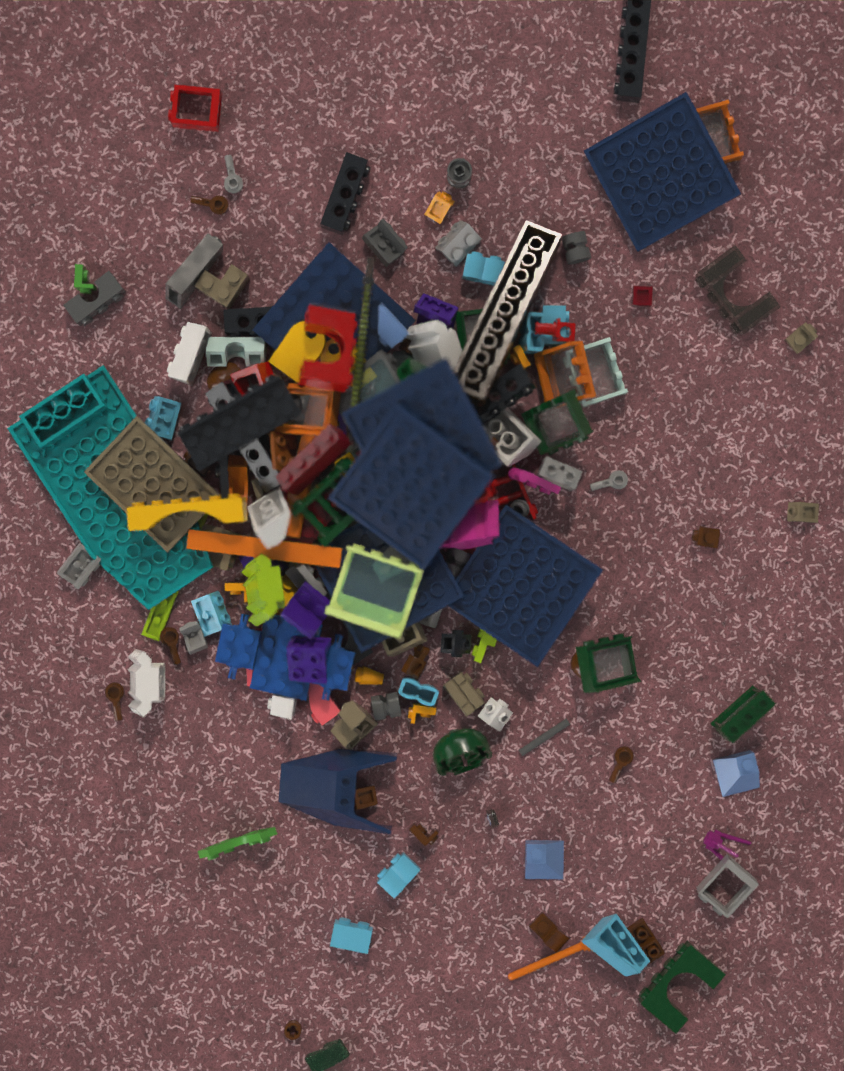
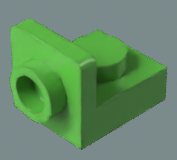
[74,264,97,294]

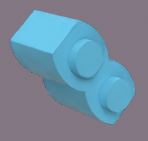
[462,252,505,286]
[519,312,545,354]
[398,677,439,706]
[377,852,420,898]

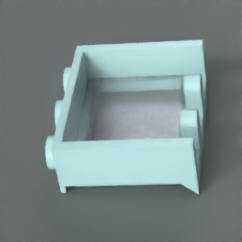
[563,337,628,408]

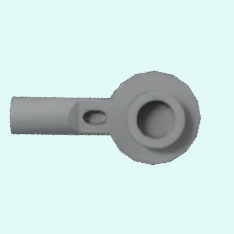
[224,155,243,193]
[590,470,628,491]

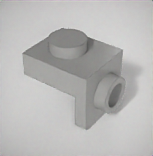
[179,621,208,655]

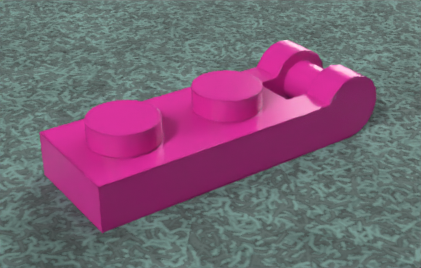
[508,467,561,495]

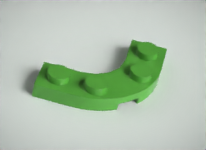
[198,827,277,860]

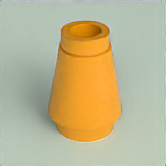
[355,666,384,685]

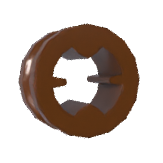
[284,1020,302,1040]

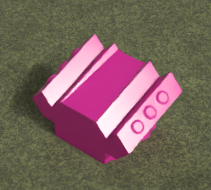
[440,500,499,550]

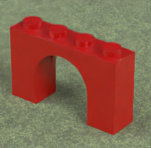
[298,305,357,393]

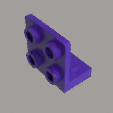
[413,293,459,330]
[280,581,331,639]
[286,635,331,684]

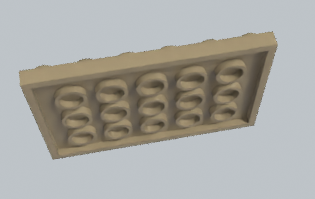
[84,416,220,552]

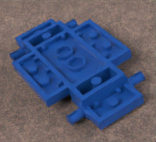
[215,613,356,701]

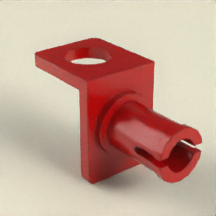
[535,318,576,342]

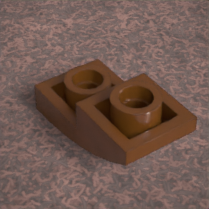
[627,917,665,963]

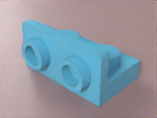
[145,396,181,440]
[191,591,232,637]

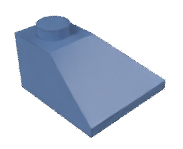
[378,302,409,348]
[713,750,760,797]
[525,840,564,879]

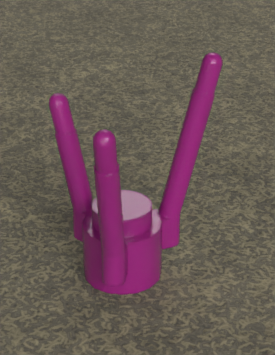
[703,829,752,860]

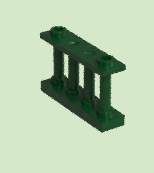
[291,457,355,547]

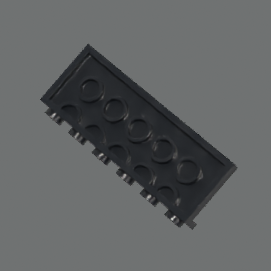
[176,374,302,471]

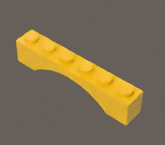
[126,494,248,531]

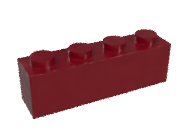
[275,424,352,496]

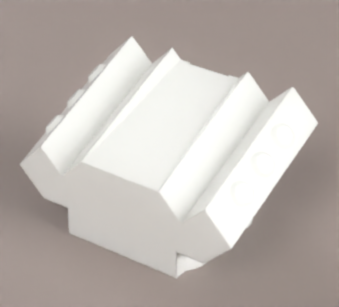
[406,320,462,370]
[128,649,165,717]

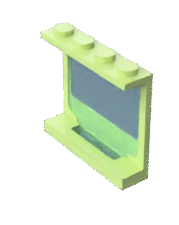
[325,544,424,638]

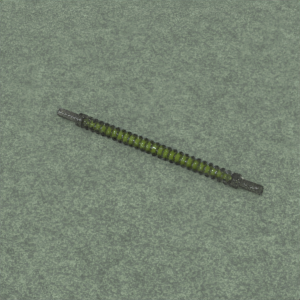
[346,257,375,452]

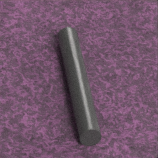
[519,718,571,756]

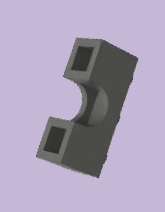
[63,271,126,326]

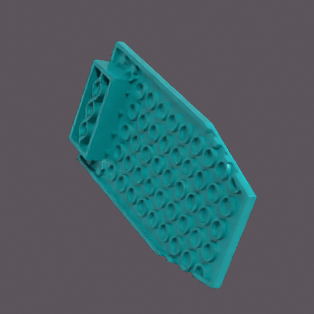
[7,365,214,610]

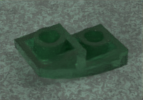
[305,1039,350,1071]

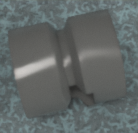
[447,158,472,189]
[561,231,592,265]
[445,548,472,578]
[371,692,402,721]

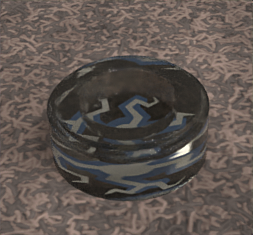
[486,808,499,829]

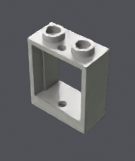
[536,456,583,491]
[696,854,759,918]

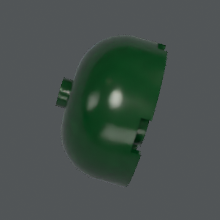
[433,728,492,776]

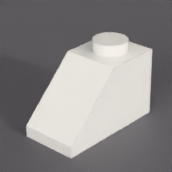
[267,694,297,719]

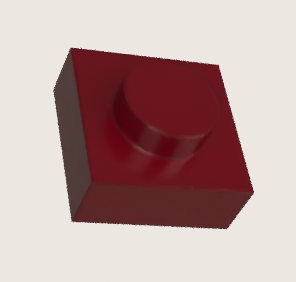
[632,286,653,307]

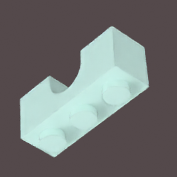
[206,337,267,367]

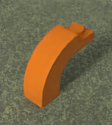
[228,455,250,522]

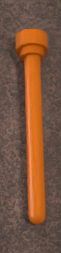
[508,936,592,980]

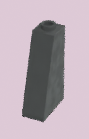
[165,233,223,309]

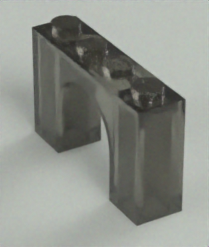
[695,245,781,336]

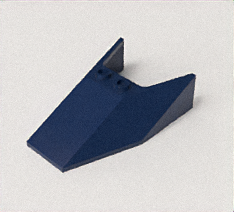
[278,749,397,834]

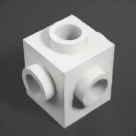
[478,698,513,731]

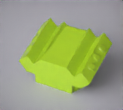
[241,553,285,627]

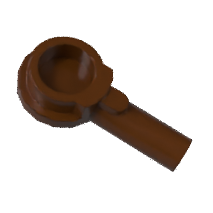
[190,195,229,215]
[160,627,181,665]
[105,682,124,721]
[609,746,634,783]

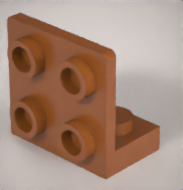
[270,431,297,471]

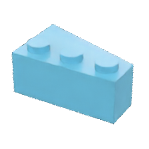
[581,914,650,977]

